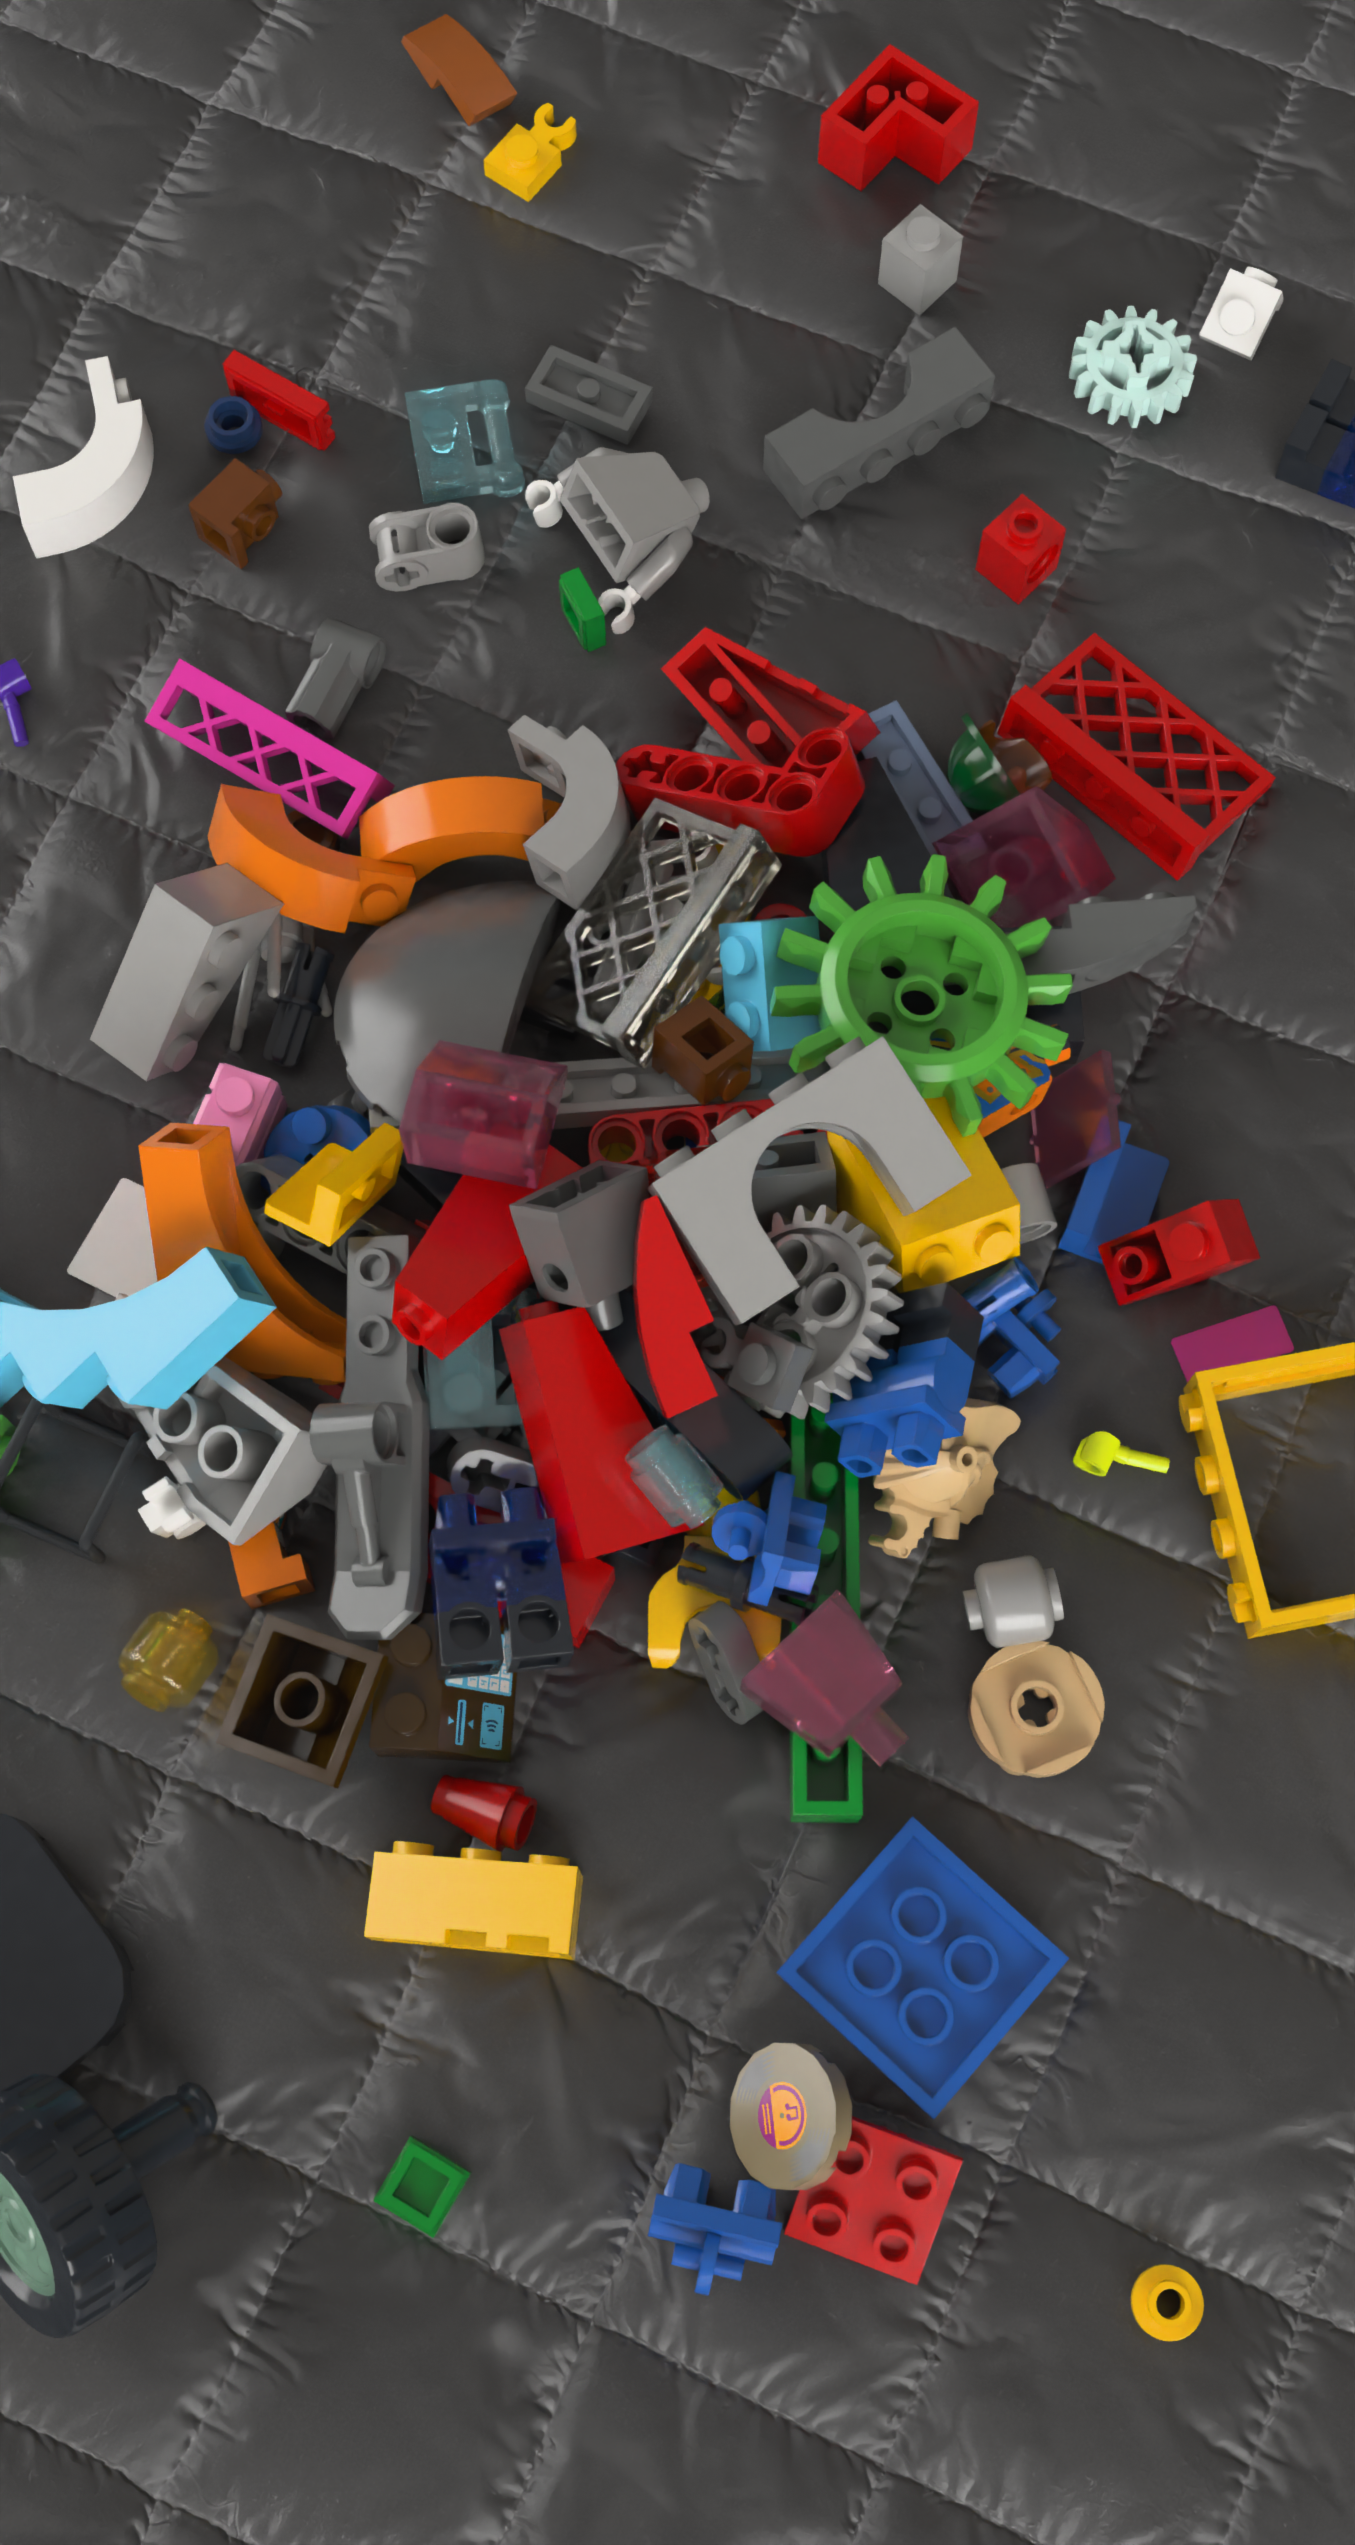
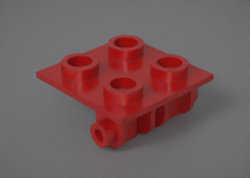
[784,2116,963,2285]

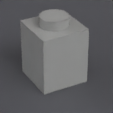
[878,204,963,316]

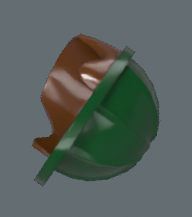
[948,713,1052,818]

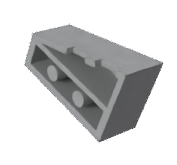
[90,863,284,1081]

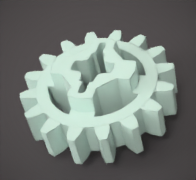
[1069,306,1197,428]

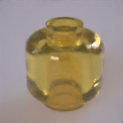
[118,1609,220,1712]

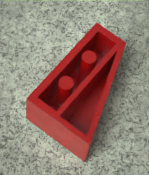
[661,627,881,768]

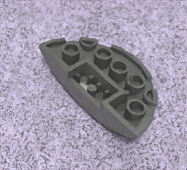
[334,880,564,1163]

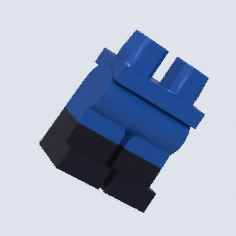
[824,1282,984,1478]

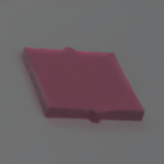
[1029,1049,1121,1189]

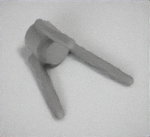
[230,913,332,1052]

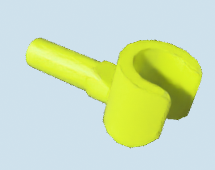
[1073,1431,1170,1476]

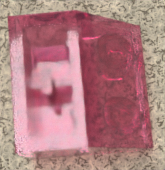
[399,1040,568,1189]

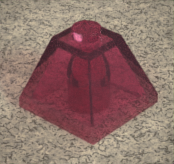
[932,786,1116,928]

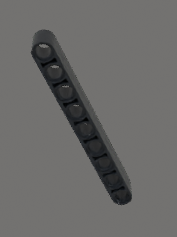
[398,1140,793,1501]

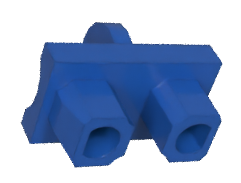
[964,1278,1061,1398]
[712,1471,827,1606]
[648,2163,783,2296]

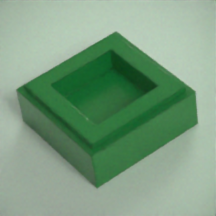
[559,567,606,653]
[373,2136,472,2238]

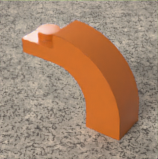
[359,776,562,883]
[208,784,416,934]

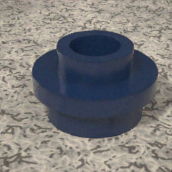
[204,396,263,454]

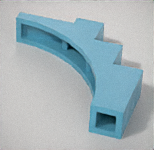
[0,1247,277,1410]

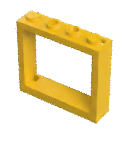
[1179,1342,1355,1639]

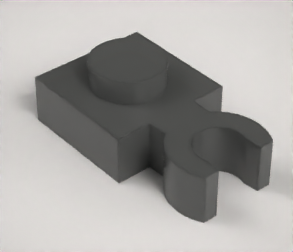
[700,1317,814,1413]

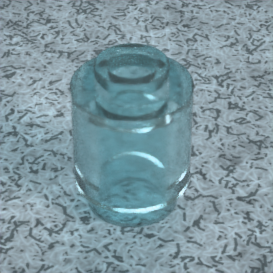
[624,1425,724,1529]

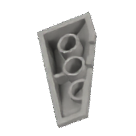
[115,1293,327,1546]

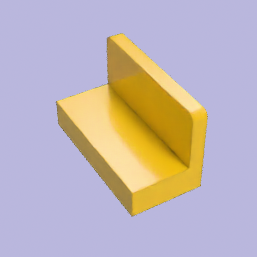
[264,1122,407,1247]

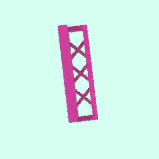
[145,658,395,840]

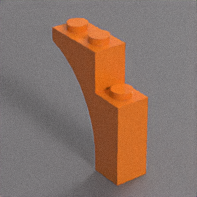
[138,1123,347,1385]

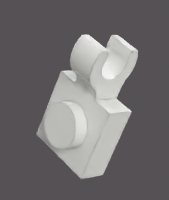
[138,1476,206,1539]

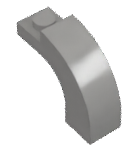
[507,715,631,912]

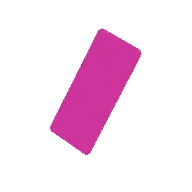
[1171,1305,1294,1383]

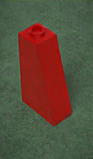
[392,1114,582,1360]
[499,1301,705,1564]

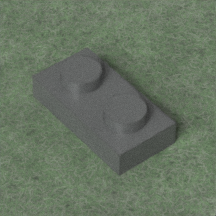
[525,345,653,445]

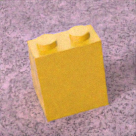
[827,1097,1020,1293]

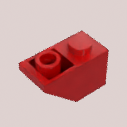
[1097,1199,1261,1306]

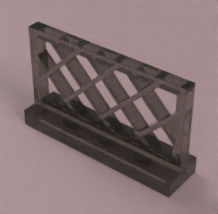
[525,798,782,1069]

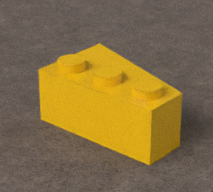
[364,1841,583,1960]

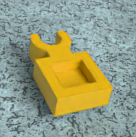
[483,103,577,202]

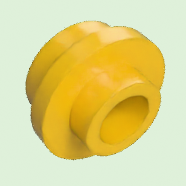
[1131,2264,1204,2341]

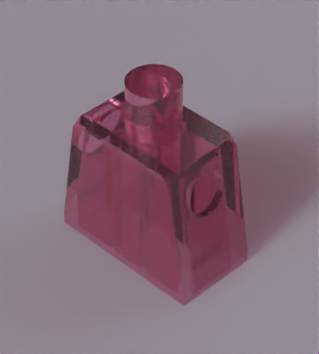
[740,1590,910,1767]

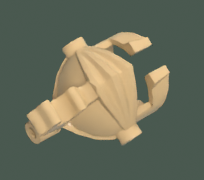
[868,1398,1021,1558]

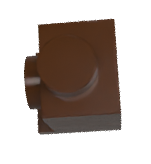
[188,458,283,569]
[652,995,754,1106]

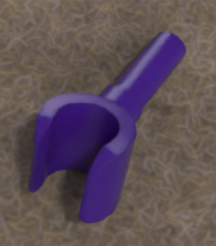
[0,658,32,747]

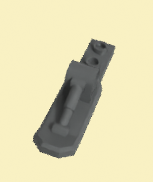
[310,1235,430,1640]

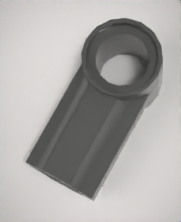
[285,617,387,741]

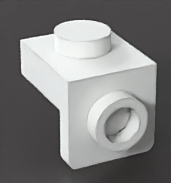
[1199,266,1284,361]

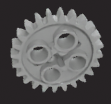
[702,1205,904,1419]

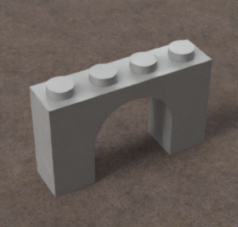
[647,1036,972,1325]

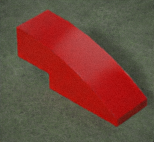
[633,1195,718,1418]

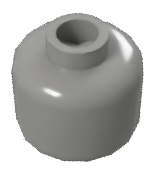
[962,1555,1064,1649]

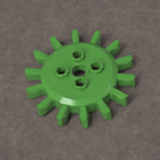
[770,854,1073,1137]

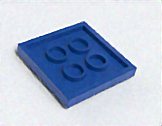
[776,1816,1069,2119]

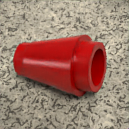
[431,1774,537,1852]

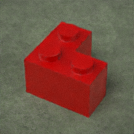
[818,44,979,191]

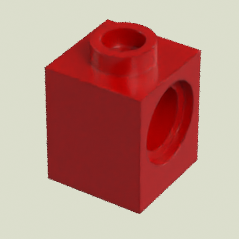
[975,493,1066,605]

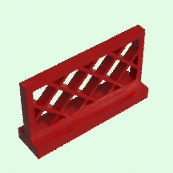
[997,632,1276,881]

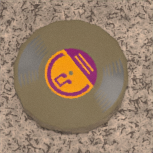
[730,2043,852,2190]

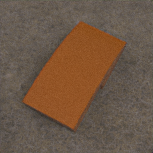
[401,14,517,127]

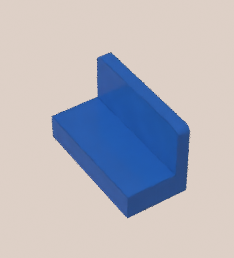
[1058,1116,1169,1265]

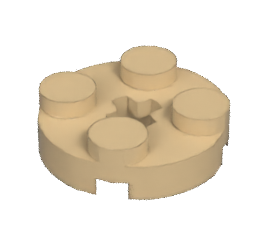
[968,1641,1105,1778]

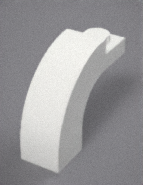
[13,356,154,559]

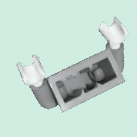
[525,447,710,634]

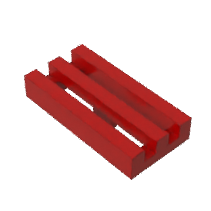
[222,350,336,451]

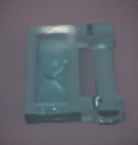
[405,379,525,504]
[423,1290,542,1430]

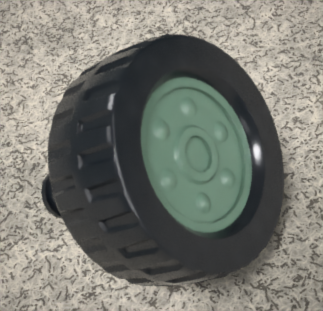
[0,2074,218,2338]

